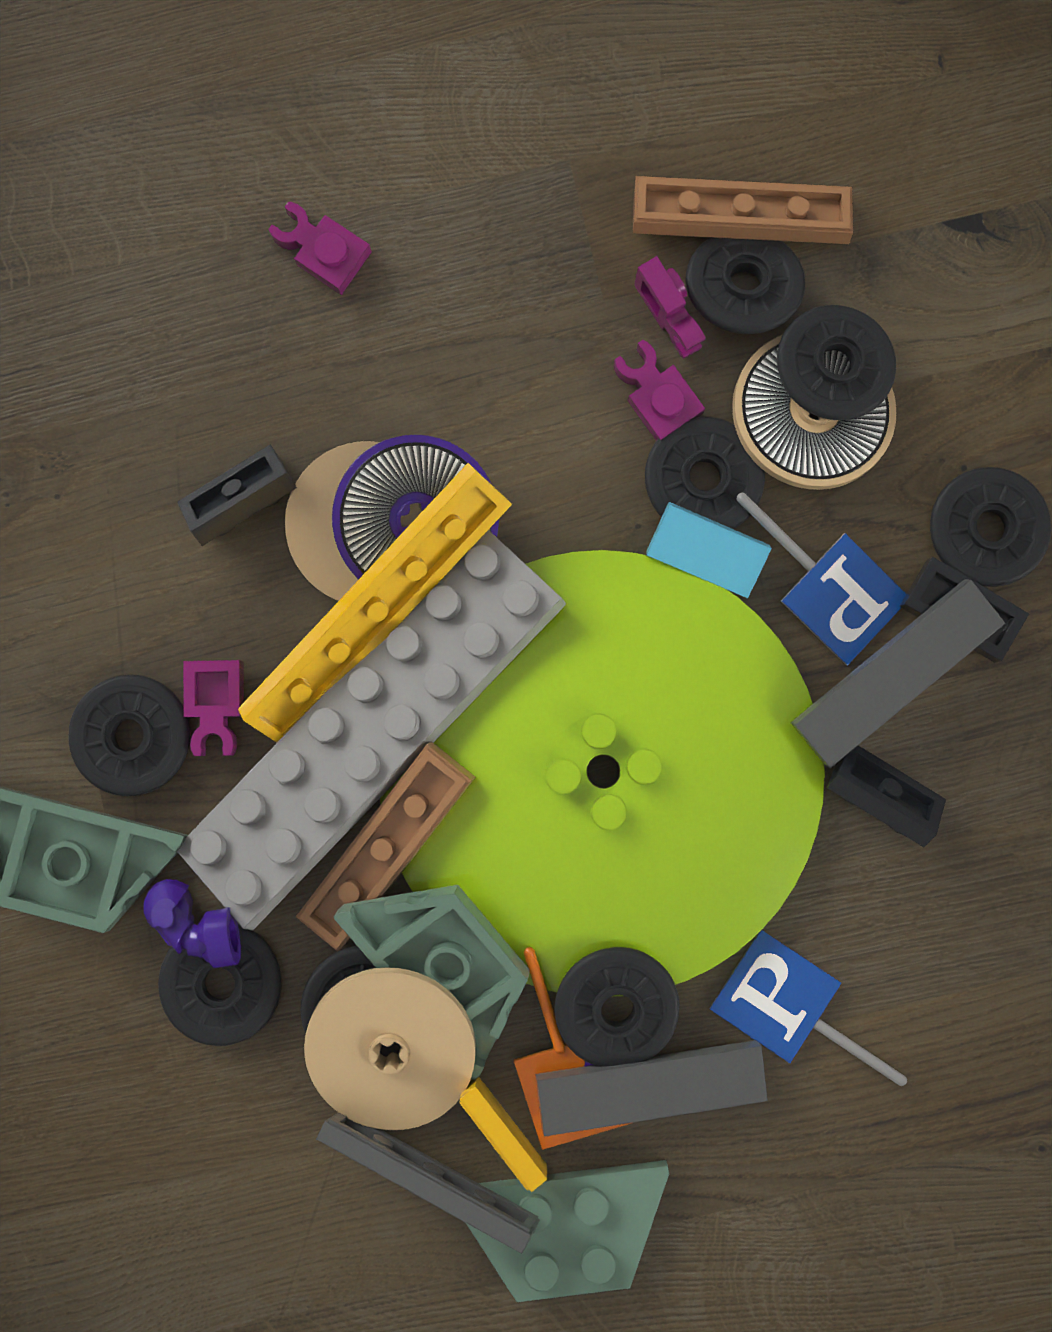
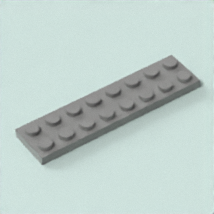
[177,530,566,930]

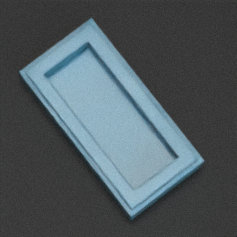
[646,502,772,598]

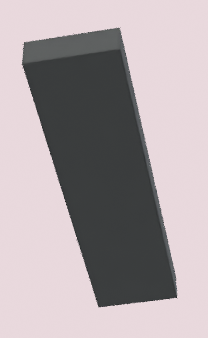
[791,579,1006,768]
[535,1040,768,1137]
[316,1113,540,1254]

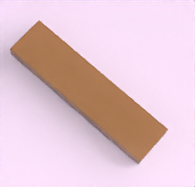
[633,176,853,244]
[296,742,475,952]

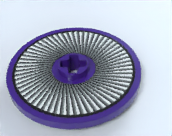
[332,435,499,579]

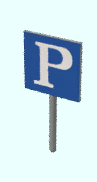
[737,493,906,666]
[709,930,907,1086]

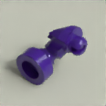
[144,879,241,968]

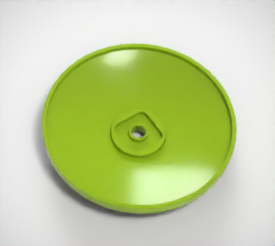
[380,550,825,997]

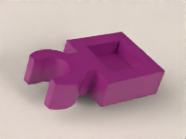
[268,202,372,295]
[634,256,706,359]
[614,340,705,441]
[183,660,244,756]

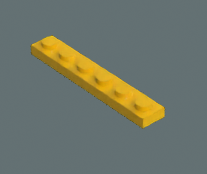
[238,463,512,743]

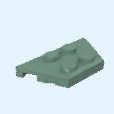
[0,786,188,933]
[333,885,530,1080]
[466,1160,669,1302]

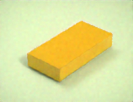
[459,1077,547,1192]

